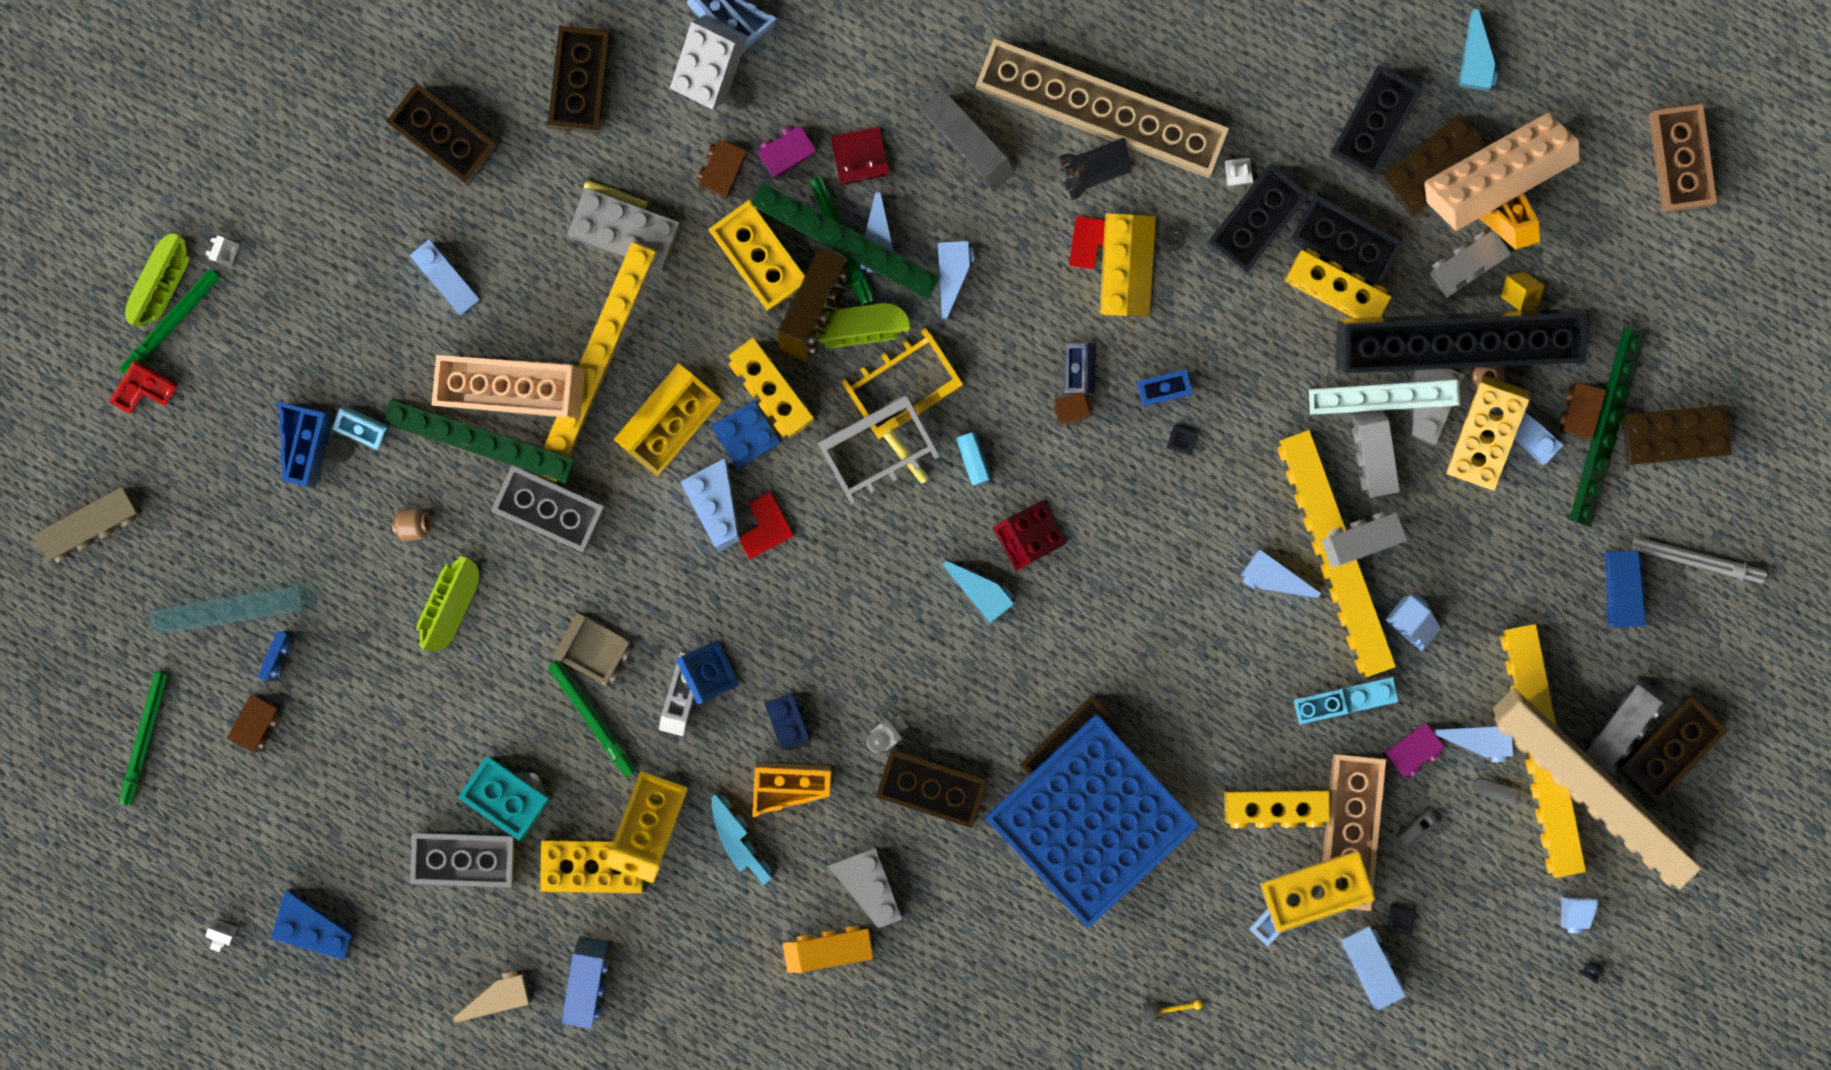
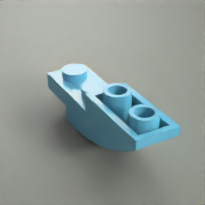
[1294,677,1399,725]
[711,794,772,885]

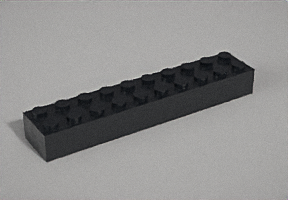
[1336,308,1587,374]

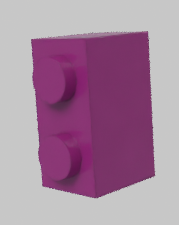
[757,125,816,180]
[1384,723,1444,778]

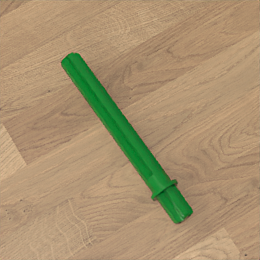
[809,176,874,305]
[119,269,220,374]
[548,660,637,778]
[118,671,168,806]

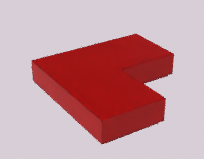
[1069,216,1105,270]
[108,359,178,414]
[740,492,794,560]

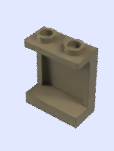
[552,613,632,686]

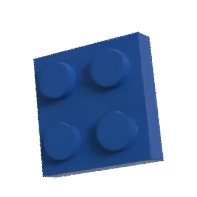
[711,400,780,469]
[257,631,294,681]
[676,640,740,704]

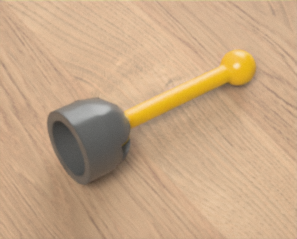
[1142,1000,1203,1024]

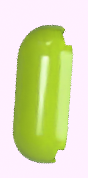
[125,234,189,327]
[818,303,910,348]
[416,557,479,652]

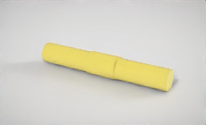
[584,180,648,210]
[883,429,929,483]

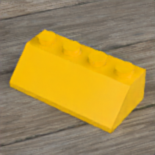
[1099,213,1156,316]
[613,363,722,477]

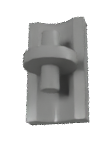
[867,716,908,753]

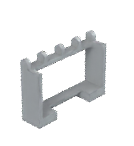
[818,393,940,504]

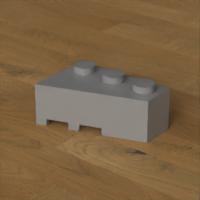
[1430,229,1511,298]
[1409,369,1464,446]
[1352,411,1400,498]
[1321,511,1407,568]
[828,847,902,928]

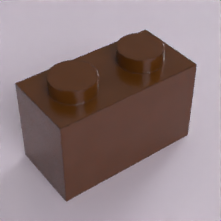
[697,139,747,199]
[1558,382,1606,440]
[1053,392,1093,427]
[226,694,281,753]

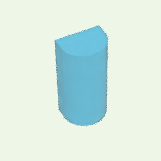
[332,405,389,450]
[956,432,992,486]

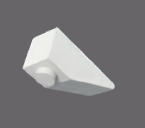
[659,652,694,736]

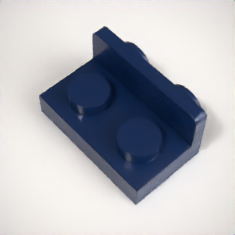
[764,693,813,750]

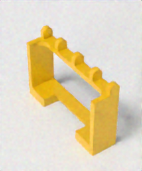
[841,327,963,440]

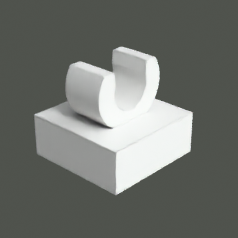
[1224,158,1253,186]
[206,235,240,268]
[205,919,238,952]

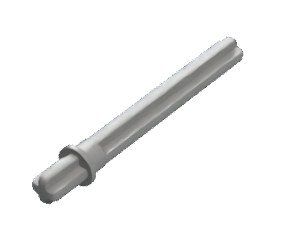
[1631,537,1767,583]

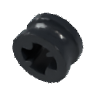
[1579,962,1604,985]

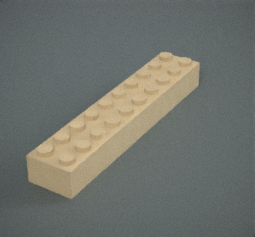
[976,39,1229,178]
[1493,687,1701,890]

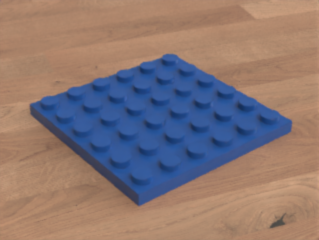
[984,714,1199,929]

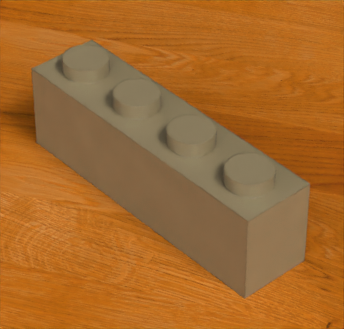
[33,487,140,564]

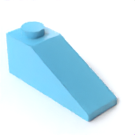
[1459,9,1498,91]
[943,561,1014,623]

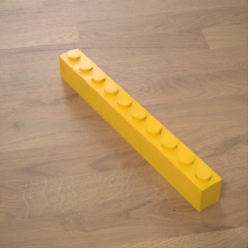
[533,241,658,483]
[1277,430,1396,677]
[1500,624,1586,878]

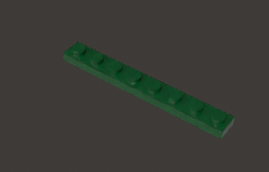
[750,182,940,300]
[1569,327,1645,527]
[383,400,576,483]

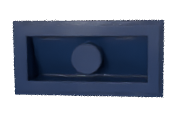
[1065,343,1096,394]

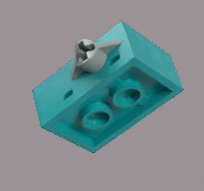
[458,756,552,841]

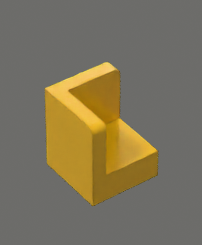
[1501,271,1544,311]

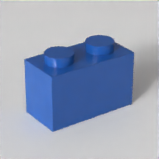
[1136,369,1193,408]

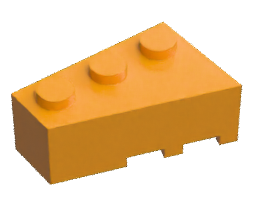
[1479,193,1540,250]
[753,762,831,817]
[783,925,873,973]

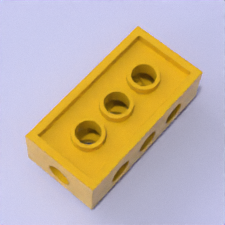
[708,200,805,313]
[1284,249,1391,318]
[728,337,814,439]
[1447,375,1530,491]
[605,771,688,883]
[1224,791,1329,828]
[540,840,643,893]
[1260,851,1374,932]

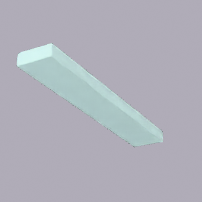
[1309,380,1461,415]

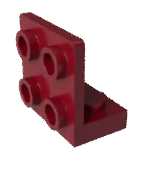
[831,127,889,186]
[992,500,1067,571]

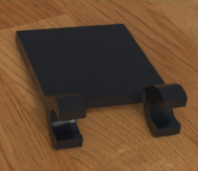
[1059,137,1132,200]

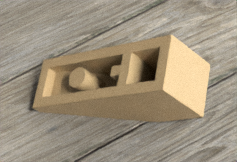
[454,971,530,1022]

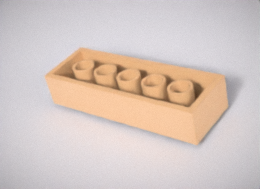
[1425,112,1579,231]
[432,355,585,418]
[1319,754,1386,911]

